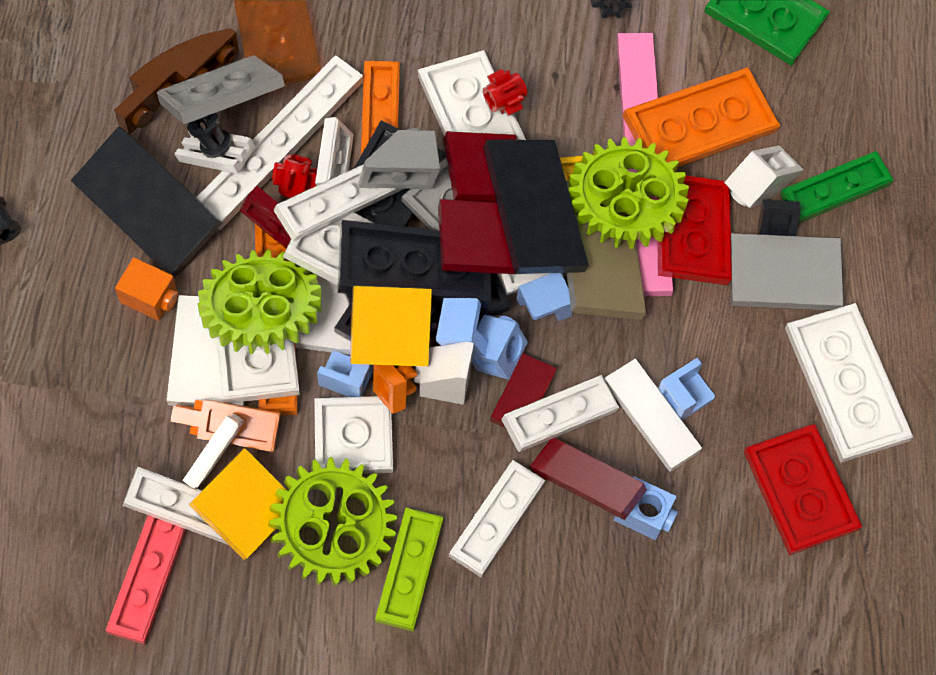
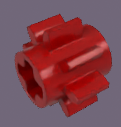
[483,69,528,116]
[272,154,317,198]

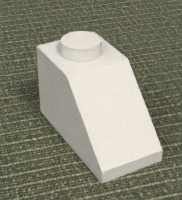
[724,145,804,208]
[414,342,474,405]

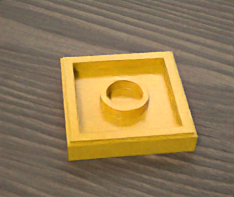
[350,286,432,366]
[188,448,287,560]

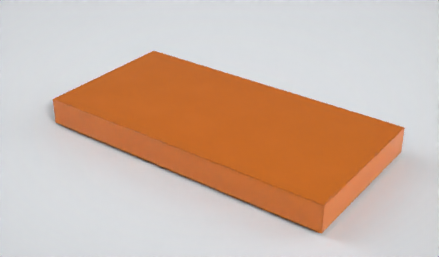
[622,67,780,167]

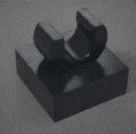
[757,199,801,236]

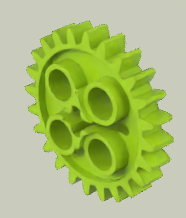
[569,137,689,249]
[197,250,322,354]
[268,457,397,586]

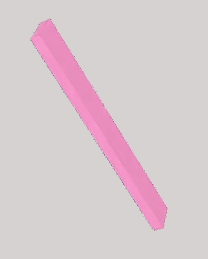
[617,33,673,297]

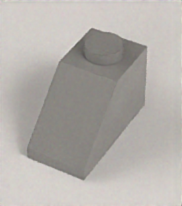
[359,128,440,189]

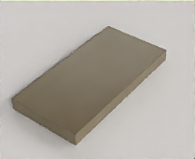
[566,181,646,320]

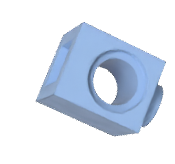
[472,315,528,380]
[613,476,678,541]

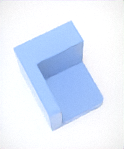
[517,273,572,321]
[436,298,488,356]
[317,351,374,397]
[658,358,715,421]

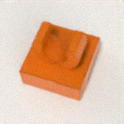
[373,365,417,414]

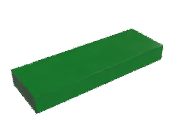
[780,151,894,224]

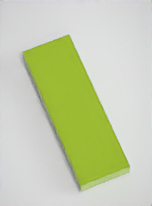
[375,508,443,632]

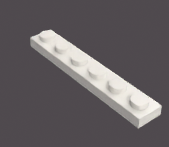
[197,55,363,230]

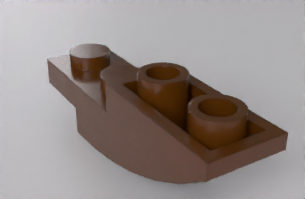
[114,28,239,134]

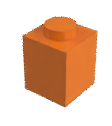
[115,257,178,321]

